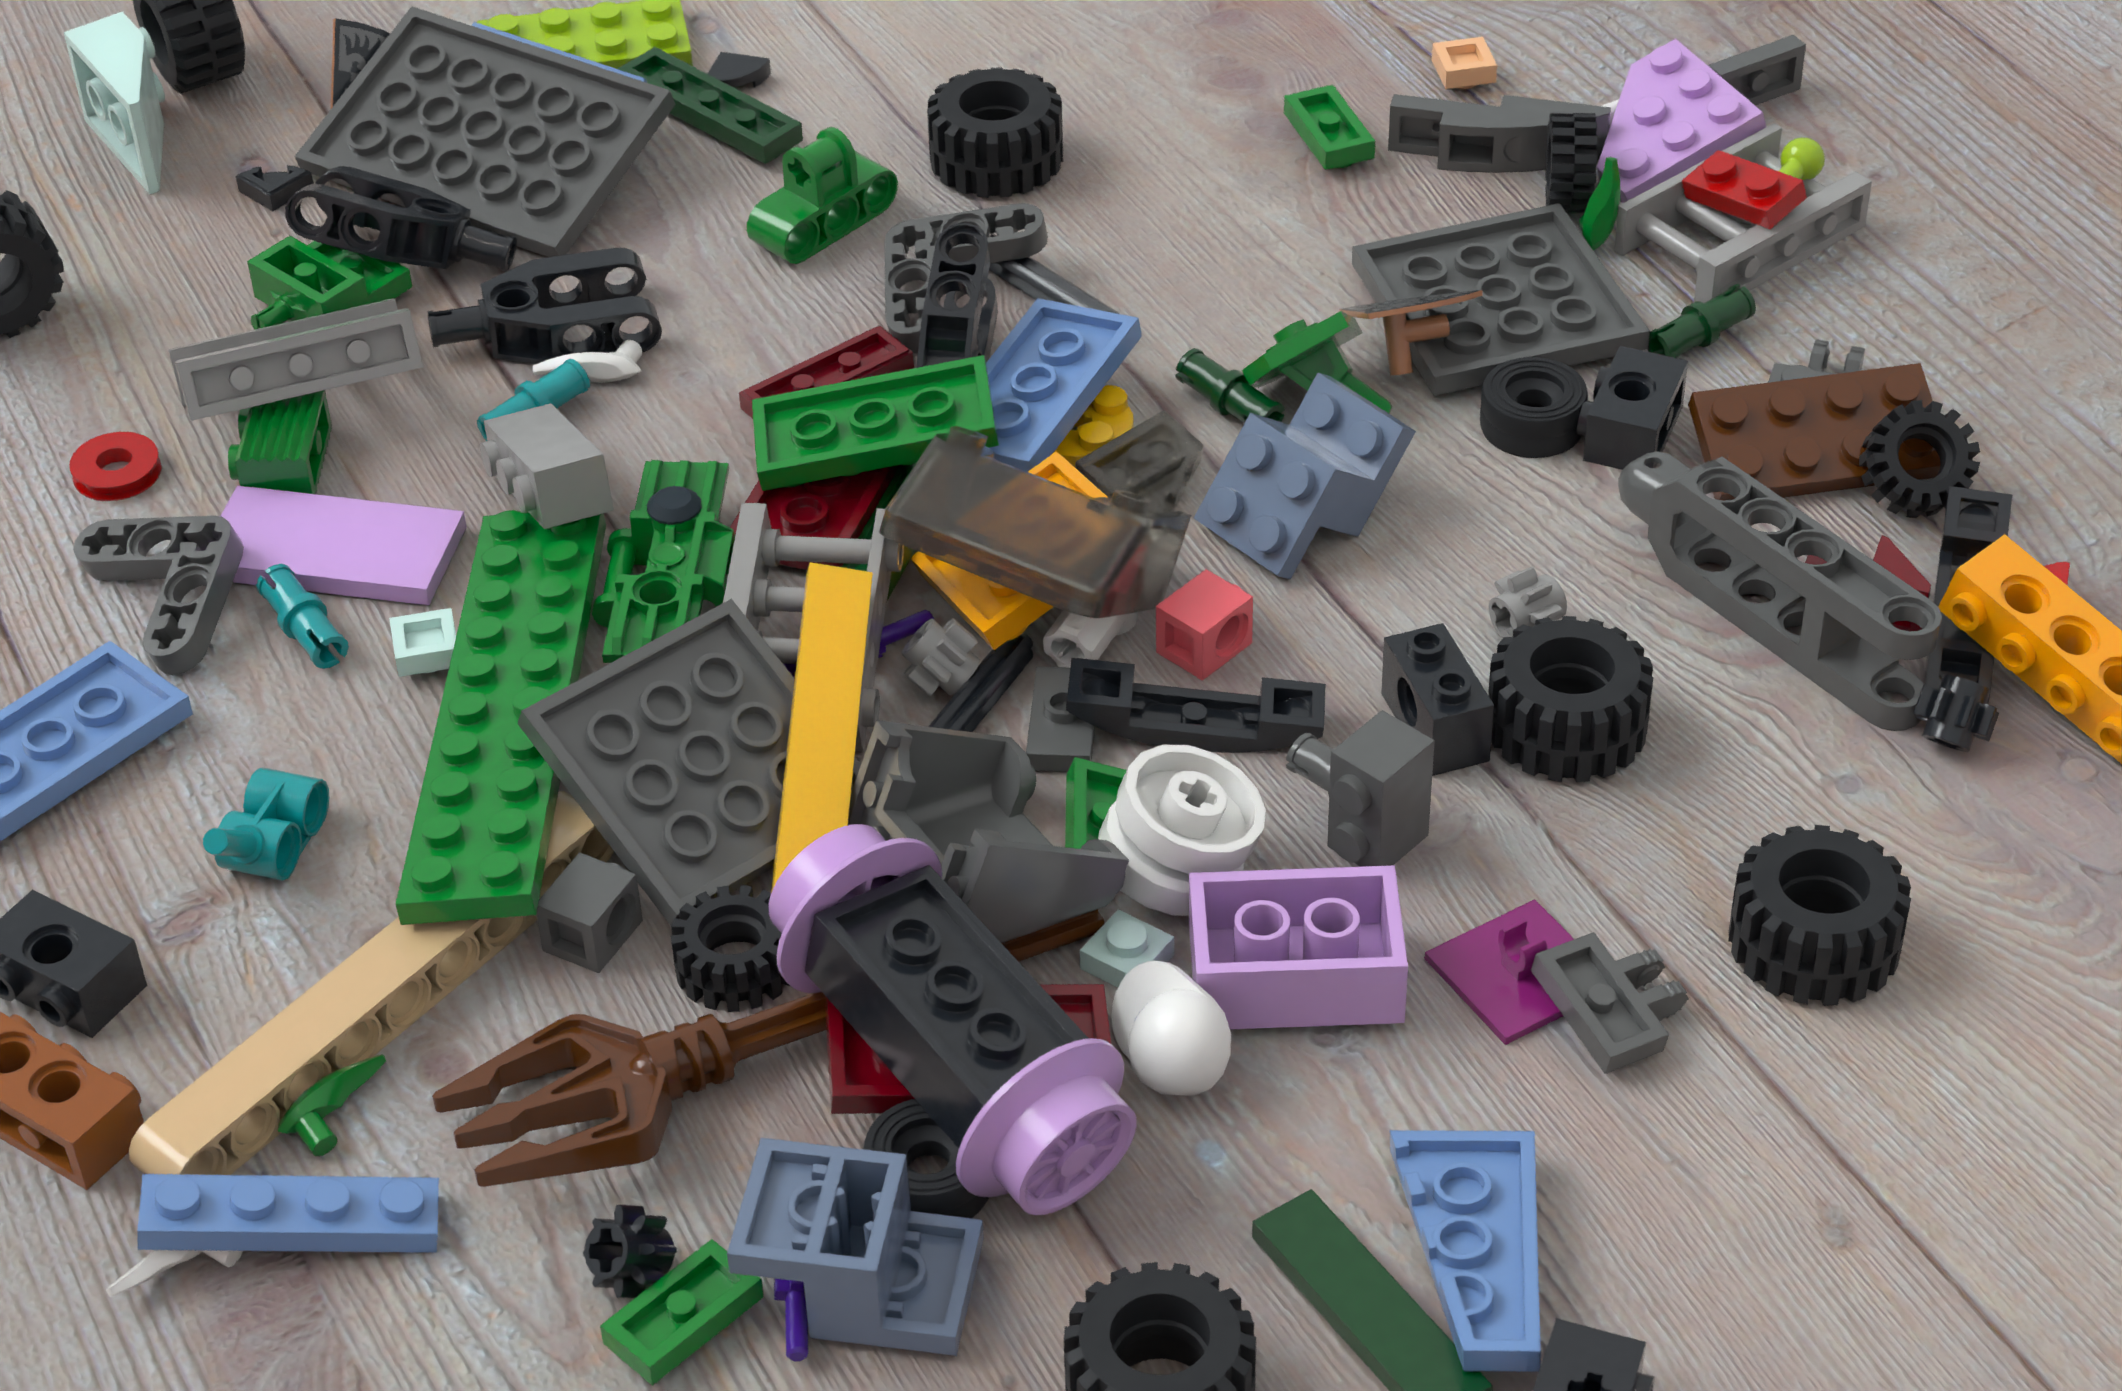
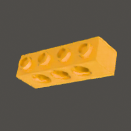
[1938,534,2122,764]

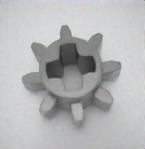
[1488,566,1567,638]
[902,618,980,696]

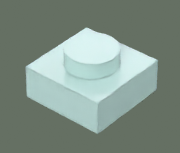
[389,608,456,677]
[1080,909,1174,988]

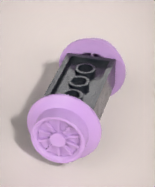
[768,824,1137,1215]

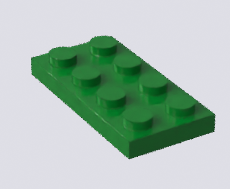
[752,355,999,491]

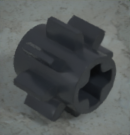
[1913,674,1999,752]
[583,1204,677,1299]

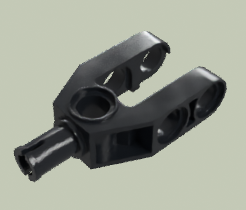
[285,166,517,272]
[916,223,998,368]
[427,248,662,364]

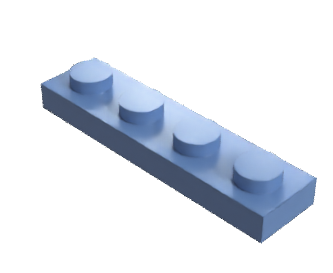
[137,1174,439,1253]

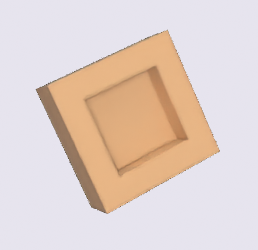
[1432,37,1497,89]

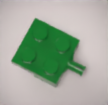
[247,236,412,330]

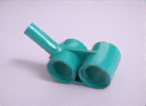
[203,767,330,881]

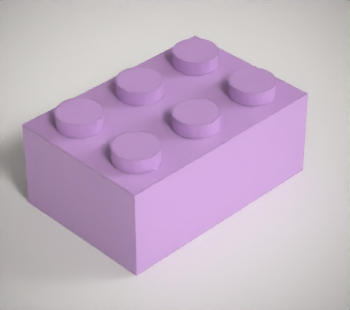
[1189,865,1408,1029]

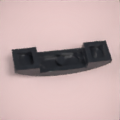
[1924,486,2013,704]
[1066,657,1326,753]

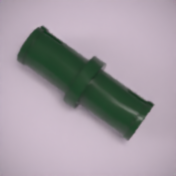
[1647,284,1756,358]
[1175,348,1285,423]

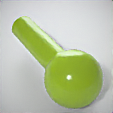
[1779,137,1825,180]

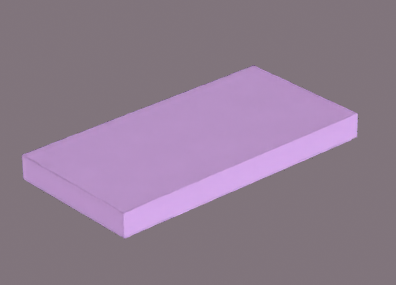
[221,486,467,605]

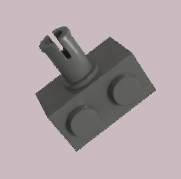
[1286,710,1435,867]

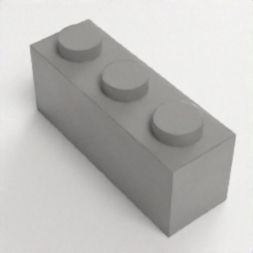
[480,403,614,529]

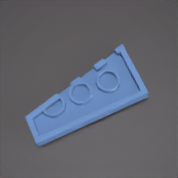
[1390,1130,1541,1372]

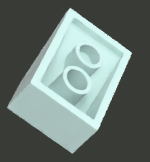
[63,12,165,194]

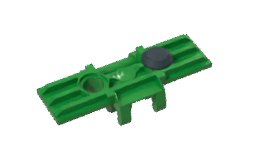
[592,460,735,663]

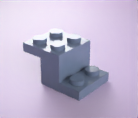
[1194,372,1416,579]
[727,1138,984,1356]

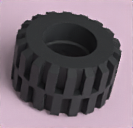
[132,0,245,94]
[927,67,1063,198]
[0,190,64,338]
[1488,616,1654,783]
[1728,825,1911,1006]
[1063,1262,1256,1391]

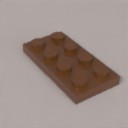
[1688,363,1940,501]

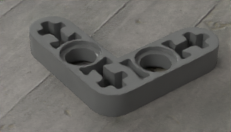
[885,203,1048,353]
[73,515,244,675]

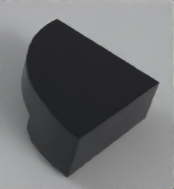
[707,52,771,88]
[236,165,314,212]

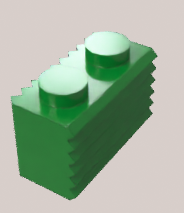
[228,390,332,494]

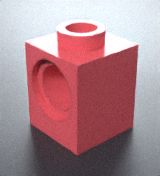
[1156,569,1253,681]

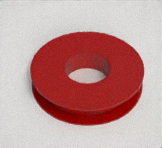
[69,432,162,501]

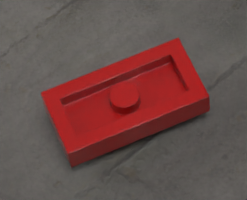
[1682,150,1807,229]

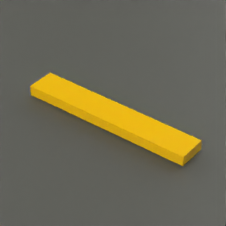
[771,562,873,893]

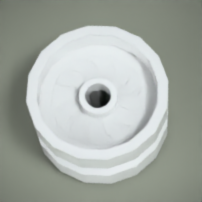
[1098,745,1266,916]

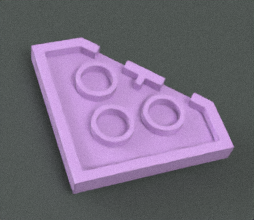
[1597,38,1766,203]

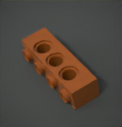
[0,1012,144,1190]

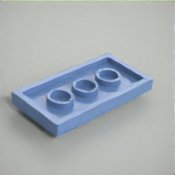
[945,298,1142,477]
[0,641,193,842]

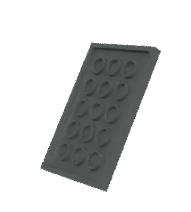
[294,6,675,257]

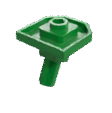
[1242,311,1392,414]

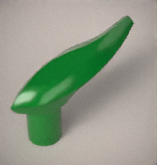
[1579,157,1621,251]
[277,1054,386,1157]

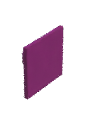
[1424,899,1574,1045]

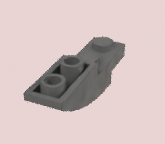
[1388,94,1611,173]

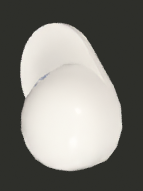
[1111,961,1231,1096]

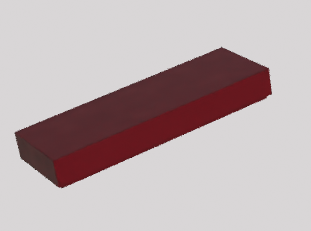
[739,325,914,419]

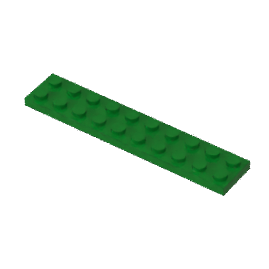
[395,510,606,925]

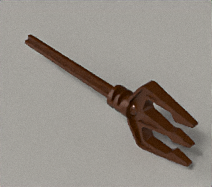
[432,909,1105,1187]

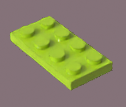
[477,0,693,69]

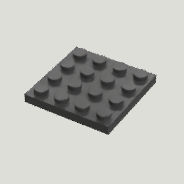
[1352,203,1650,396]
[517,599,861,926]

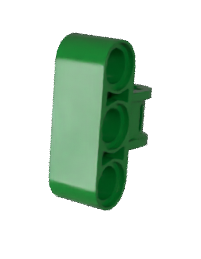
[746,127,898,264]

